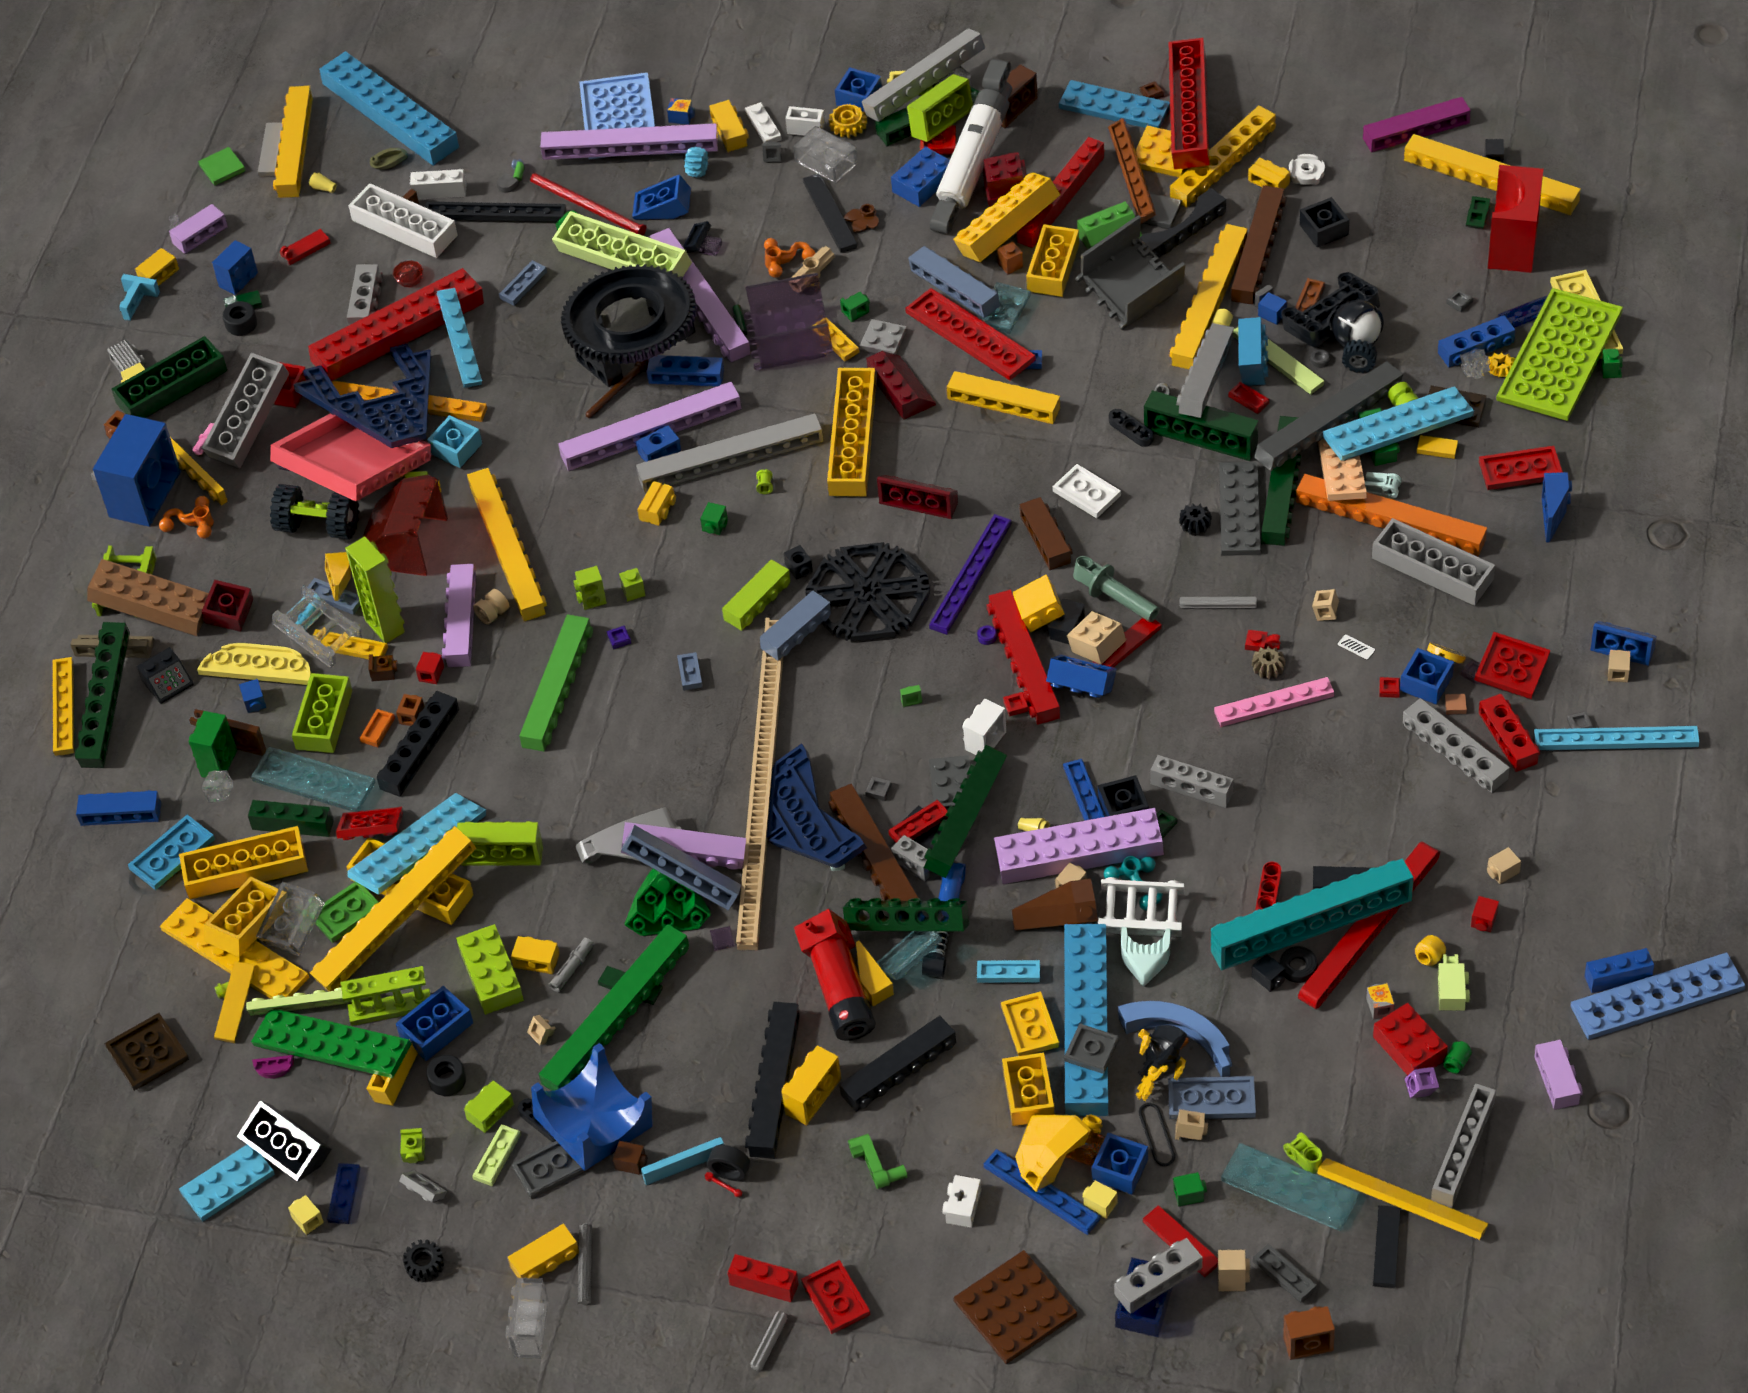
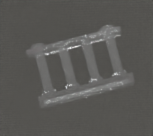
[272,585,362,668]

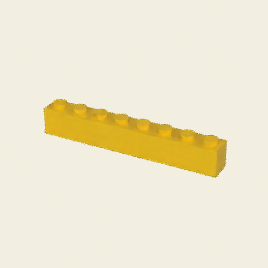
[273,86,313,198]

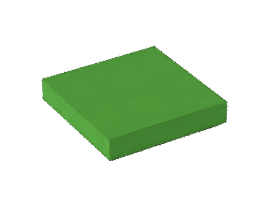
[198,147,245,186]

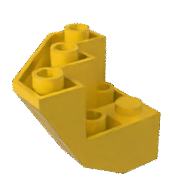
[1015,1115,1091,1191]

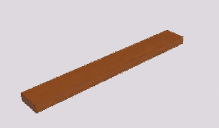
[1108,118,1156,224]

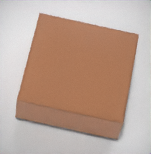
[1445,694,1467,715]

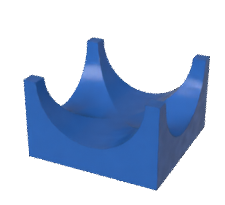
[531,1043,653,1171]

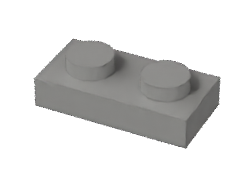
[399,1171,447,1202]

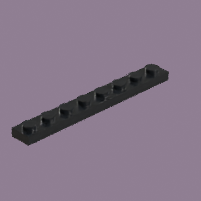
[425,201,566,222]

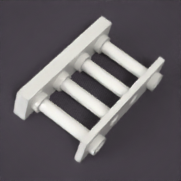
[1098,877,1184,937]

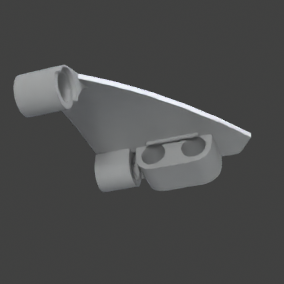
[575,807,682,864]

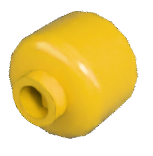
[1415,935,1446,966]

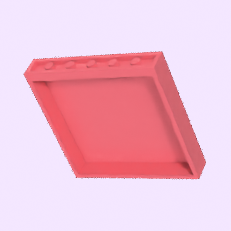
[270,413,431,501]

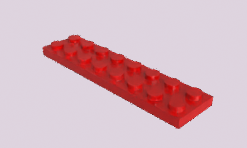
[905,288,1036,381]

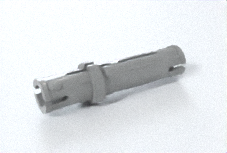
[548,938,594,992]

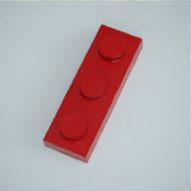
[888,800,948,843]

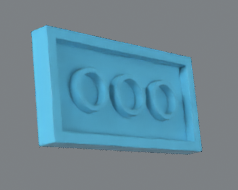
[179,1144,275,1222]

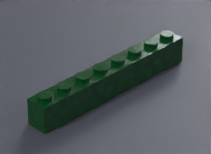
[1261,416,1303,546]
[924,745,1007,878]

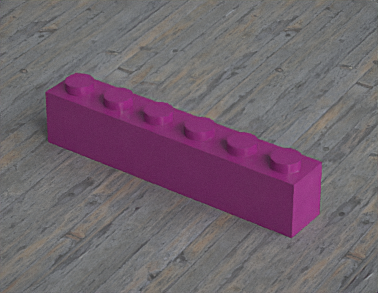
[1363,97,1471,152]

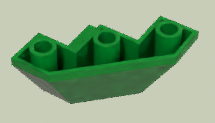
[625,869,711,936]

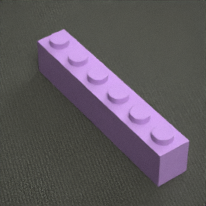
[442,564,476,667]
[621,822,746,869]

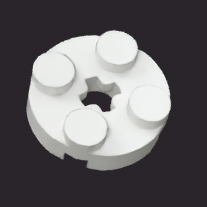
[1289,154,1325,185]

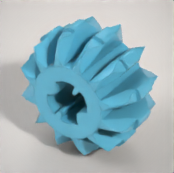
[684,147,709,177]

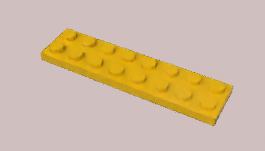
[160,898,310,999]

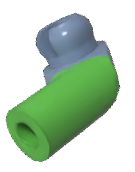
[511,159,524,181]

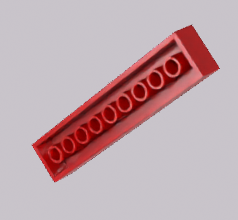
[1169,38,1210,170]
[308,268,484,381]

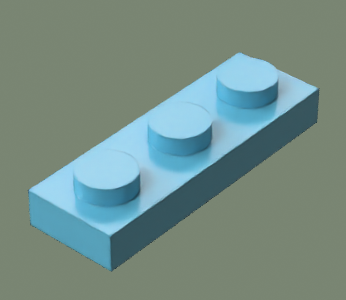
[977,960,1040,983]

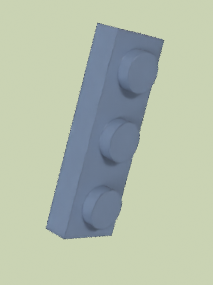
[499,260,547,306]
[304,578,361,615]

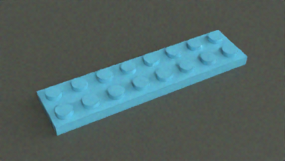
[1322,386,1474,461]
[348,793,486,895]

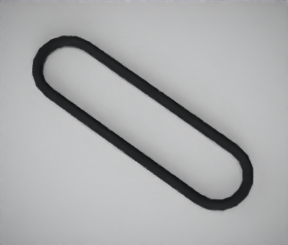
[1139,1103,1175,1166]

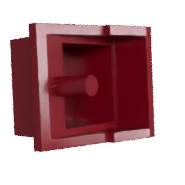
[982,152,1027,207]

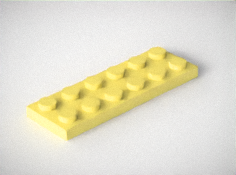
[1550,270,1623,359]

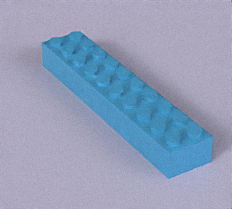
[319,51,459,165]
[1064,924,1108,1116]

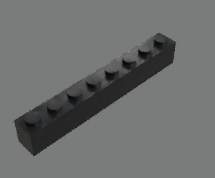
[745,1002,800,1159]

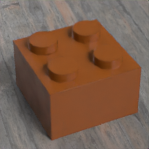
[1283,1306,1335,1360]

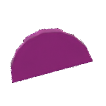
[252,1055,295,1079]

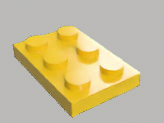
[1001,991,1059,1056]

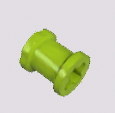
[756,469,773,494]

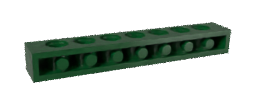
[75,622,130,768]

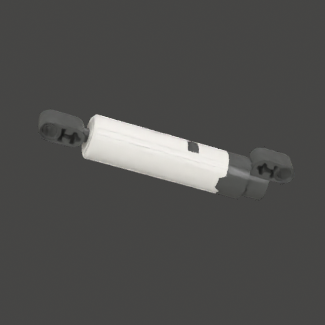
[930,58,1012,234]

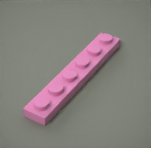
[1214,677,1334,727]

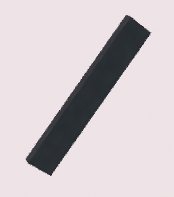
[803,173,857,253]

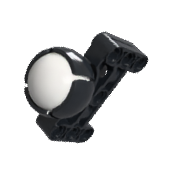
[1281,272,1384,347]

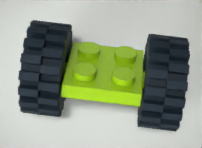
[270,484,359,540]

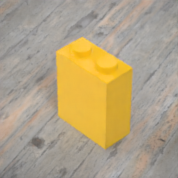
[1012,574,1065,632]

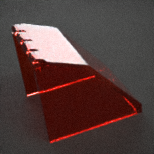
[362,474,448,576]

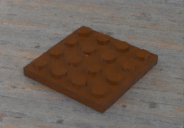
[953,1250,1077,1364]

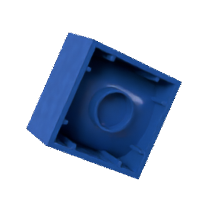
[93,414,181,527]

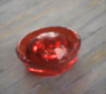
[392,260,424,287]

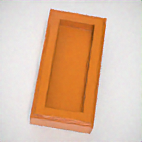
[359,709,395,748]

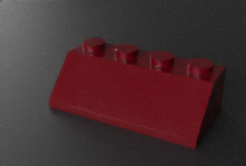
[866,351,936,420]
[877,475,958,519]

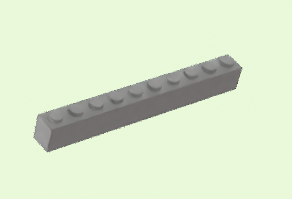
[636,413,823,493]

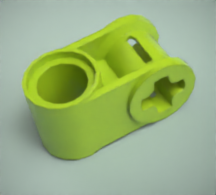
[1283,1132,1322,1174]

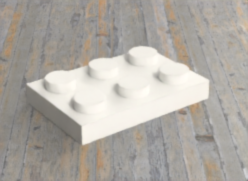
[1053,464,1121,518]

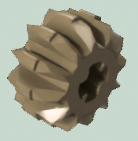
[1252,646,1285,680]

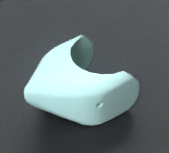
[1121,927,1171,986]

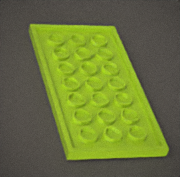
[1496,288,1623,421]

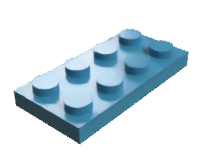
[128,814,215,890]

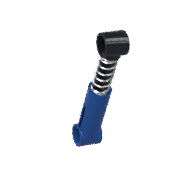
[922,863,966,977]

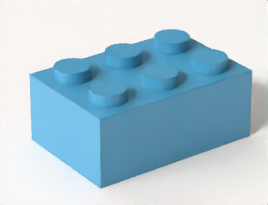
[1238,317,1269,386]

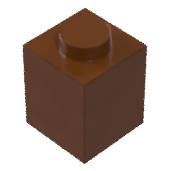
[613,1141,648,1175]

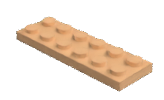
[1317,438,1367,501]

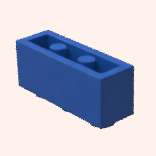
[1584,948,1654,993]

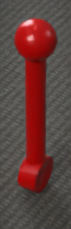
[705,1172,742,1197]

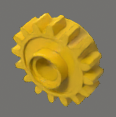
[828,104,867,138]

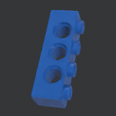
[1438,315,1515,368]
[647,355,724,386]

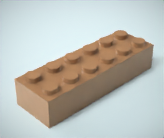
[87,559,209,636]

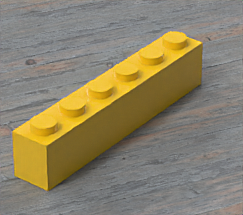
[947,371,1060,424]

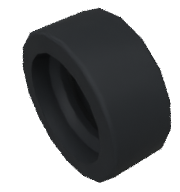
[707,1145,750,1181]

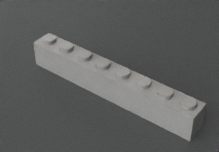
[861,28,985,122]
[1177,323,1234,418]

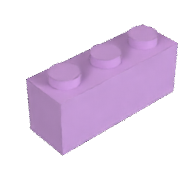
[169,204,228,254]
[1534,1040,1583,1110]

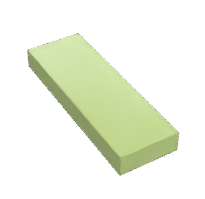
[473,1124,521,1186]

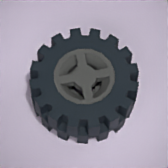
[1342,339,1377,373]

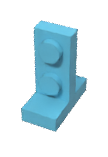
[120,274,160,320]

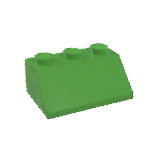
[1077,201,1142,249]

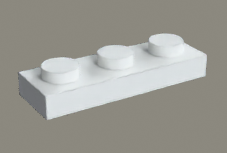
[745,102,782,143]

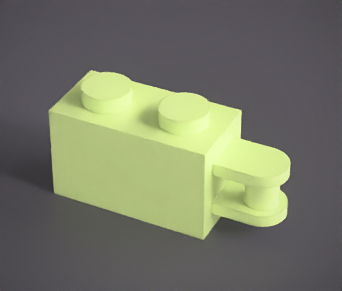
[1438,954,1470,1010]

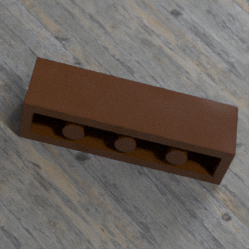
[1019,497,1073,570]

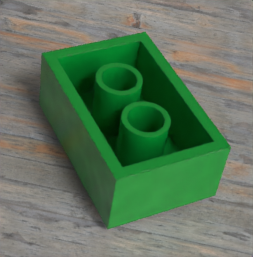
[189,711,237,781]

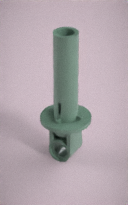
[1073,556,1160,622]

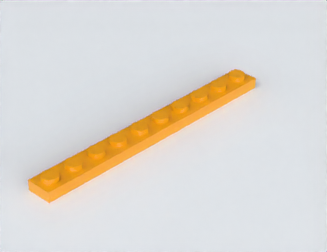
[331,381,487,422]

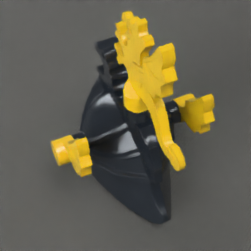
[1136,1025,1187,1101]

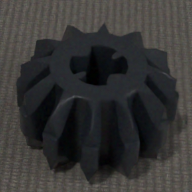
[1179,503,1212,535]

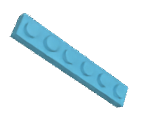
[437,288,482,388]

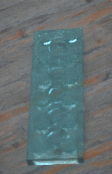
[251,746,376,812]
[1221,1143,1359,1231]

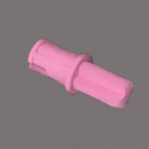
[193,423,214,456]

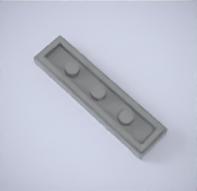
[258,122,283,177]

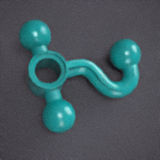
[1104,856,1163,911]

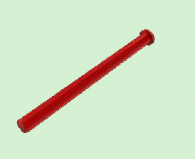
[530,173,647,236]

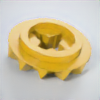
[1486,352,1515,377]

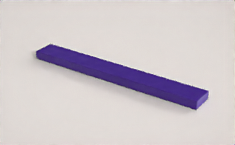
[929,514,1012,635]

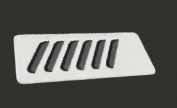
[1338,634,1375,659]

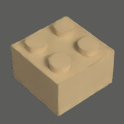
[1067,611,1126,664]

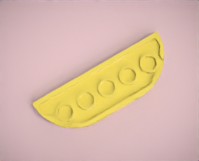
[197,643,311,685]

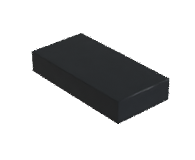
[683,221,712,253]

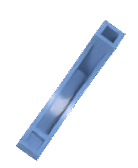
[1118,1001,1232,1077]

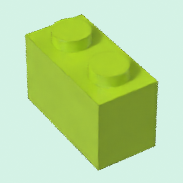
[464,1080,514,1133]

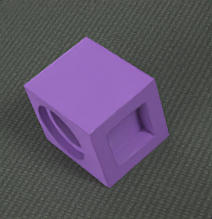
[1404,1067,1439,1099]

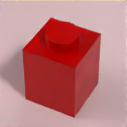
[416,652,444,685]
[1471,896,1499,932]

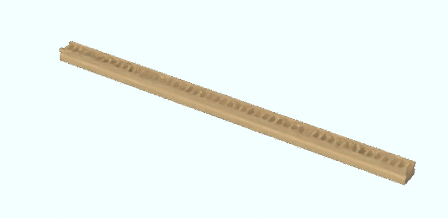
[736,618,784,950]

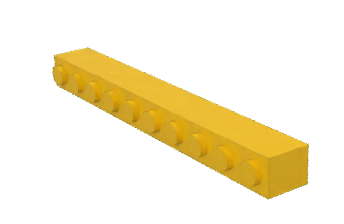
[1404,134,1581,215]
[1169,224,1247,370]
[467,468,547,622]
[310,826,476,992]

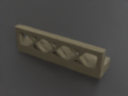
[71,635,154,658]

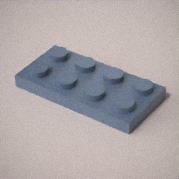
[1168,1076,1256,1119]

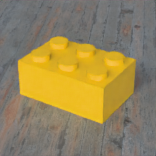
[781,1045,841,1126]
[1002,1053,1055,1126]

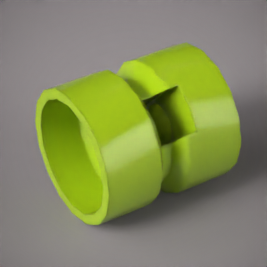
[1387,382,1419,406]

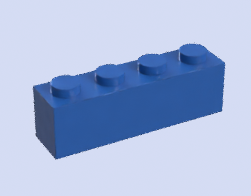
[76,790,161,826]

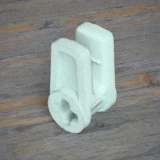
[1365,472,1402,499]

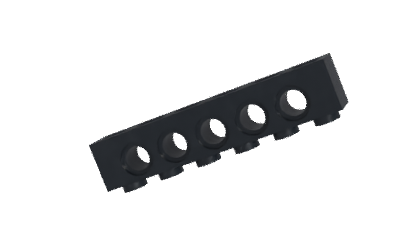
[377,691,459,797]

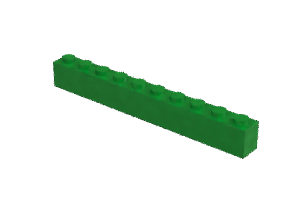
[538,924,689,1091]

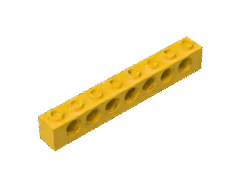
[1170,105,1276,208]

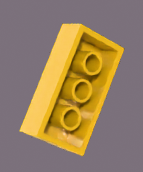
[1026,224,1079,297]
[204,877,285,957]

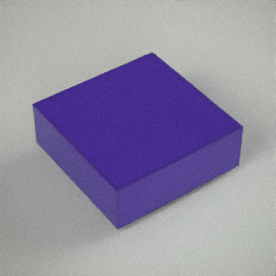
[606,625,632,650]

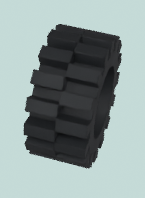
[403,1240,444,1282]

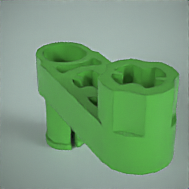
[848,1134,908,1189]

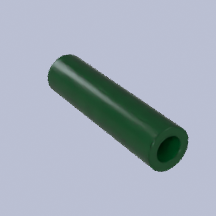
[732,304,747,336]

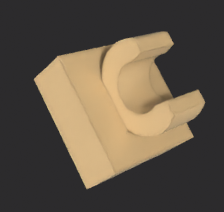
[527,1015,555,1045]

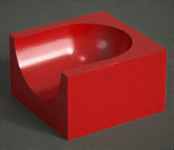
[1487,165,1544,273]

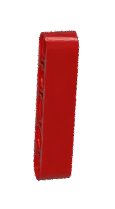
[1255,861,1281,911]

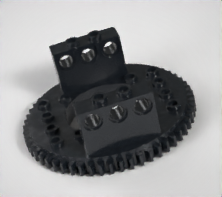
[561,264,697,387]

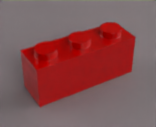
[727,1254,799,1302]

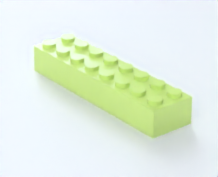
[552,211,692,277]

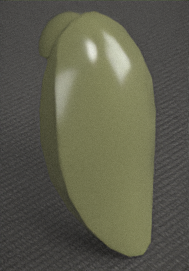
[370,148,408,170]

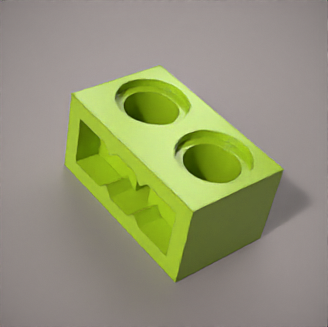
[573,566,607,610]

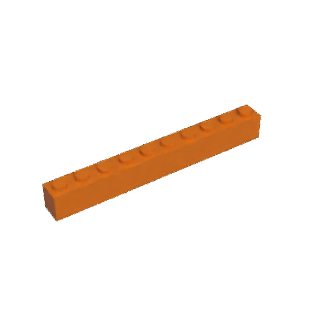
[1296,474,1487,556]

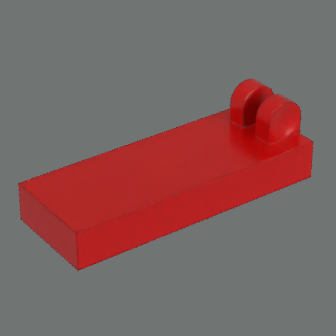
[280,229,331,265]

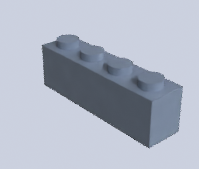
[760,591,831,661]

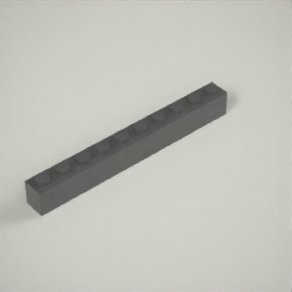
[1254,361,1403,471]

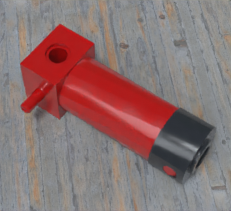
[794,908,876,1041]

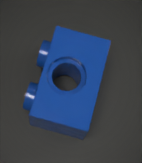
[636,425,681,462]

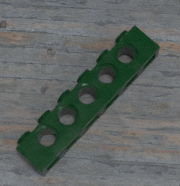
[843,898,969,931]

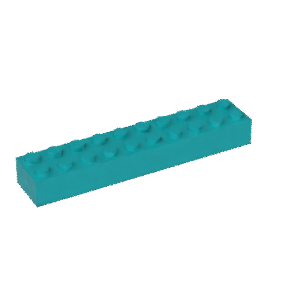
[1211,858,1414,971]

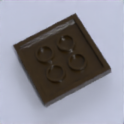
[104,1013,189,1091]

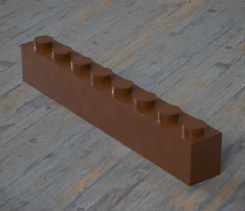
[1231,185,1287,305]
[828,783,918,917]

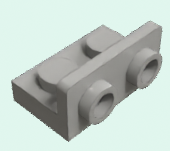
[891,835,930,882]

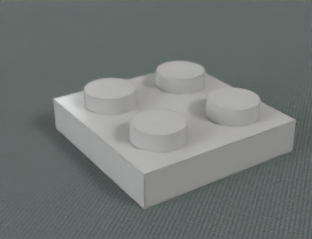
[860,319,907,354]

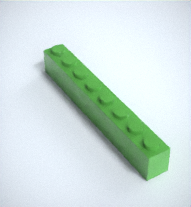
[519,614,593,752]

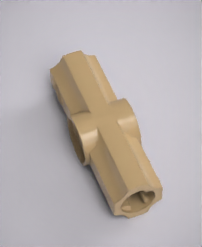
[789,246,835,292]

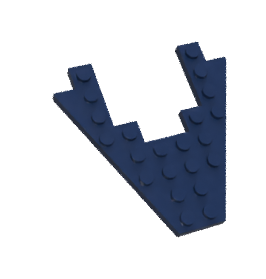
[294,343,431,448]

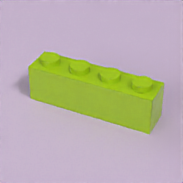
[722,559,791,631]

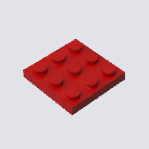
[1474,632,1551,699]
[336,807,403,840]

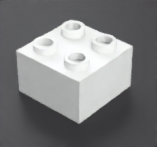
[962,699,1006,755]

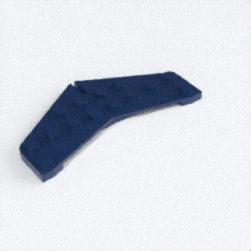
[767,744,867,868]

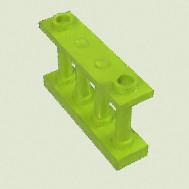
[92,545,156,617]
[341,966,431,1026]

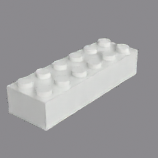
[348,183,458,258]

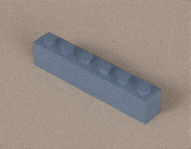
[908,246,1000,318]
[621,825,741,910]

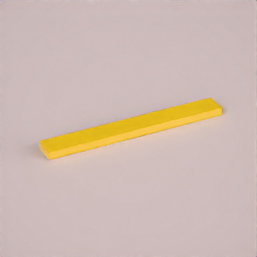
[1317,1158,1488,1240]

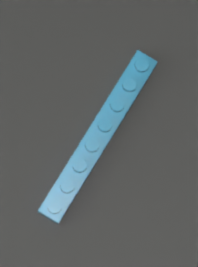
[1534,726,1699,750]

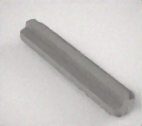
[751,1311,787,1371]

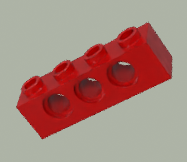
[1479,694,1540,772]

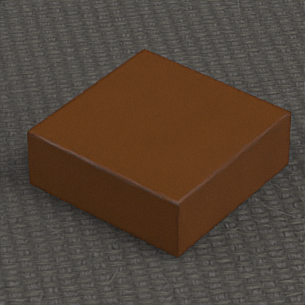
[1140,81,1164,99]

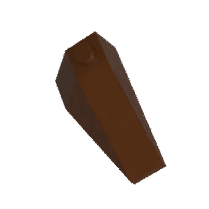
[1012,878,1098,930]

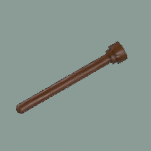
[585,359,649,418]

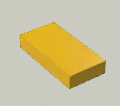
[1417,435,1458,459]

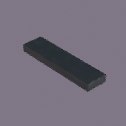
[1373,1205,1400,1288]

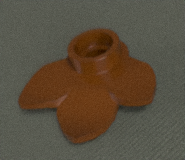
[844,204,879,232]

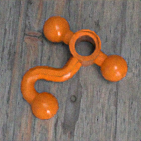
[764,238,816,278]
[159,496,214,539]

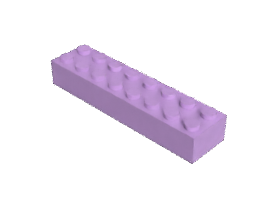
[994,808,1164,884]

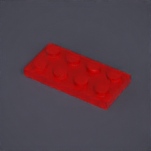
[1479,446,1563,490]

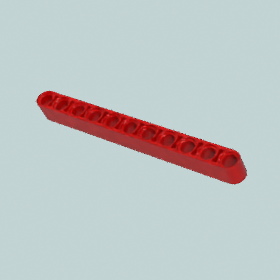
[1298,841,1440,1009]

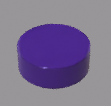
[977,625,997,645]

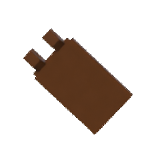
[189,709,267,756]

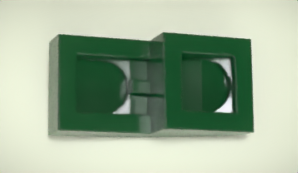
[1466,196,1490,229]

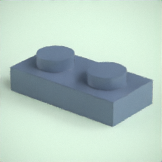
[677,652,702,691]

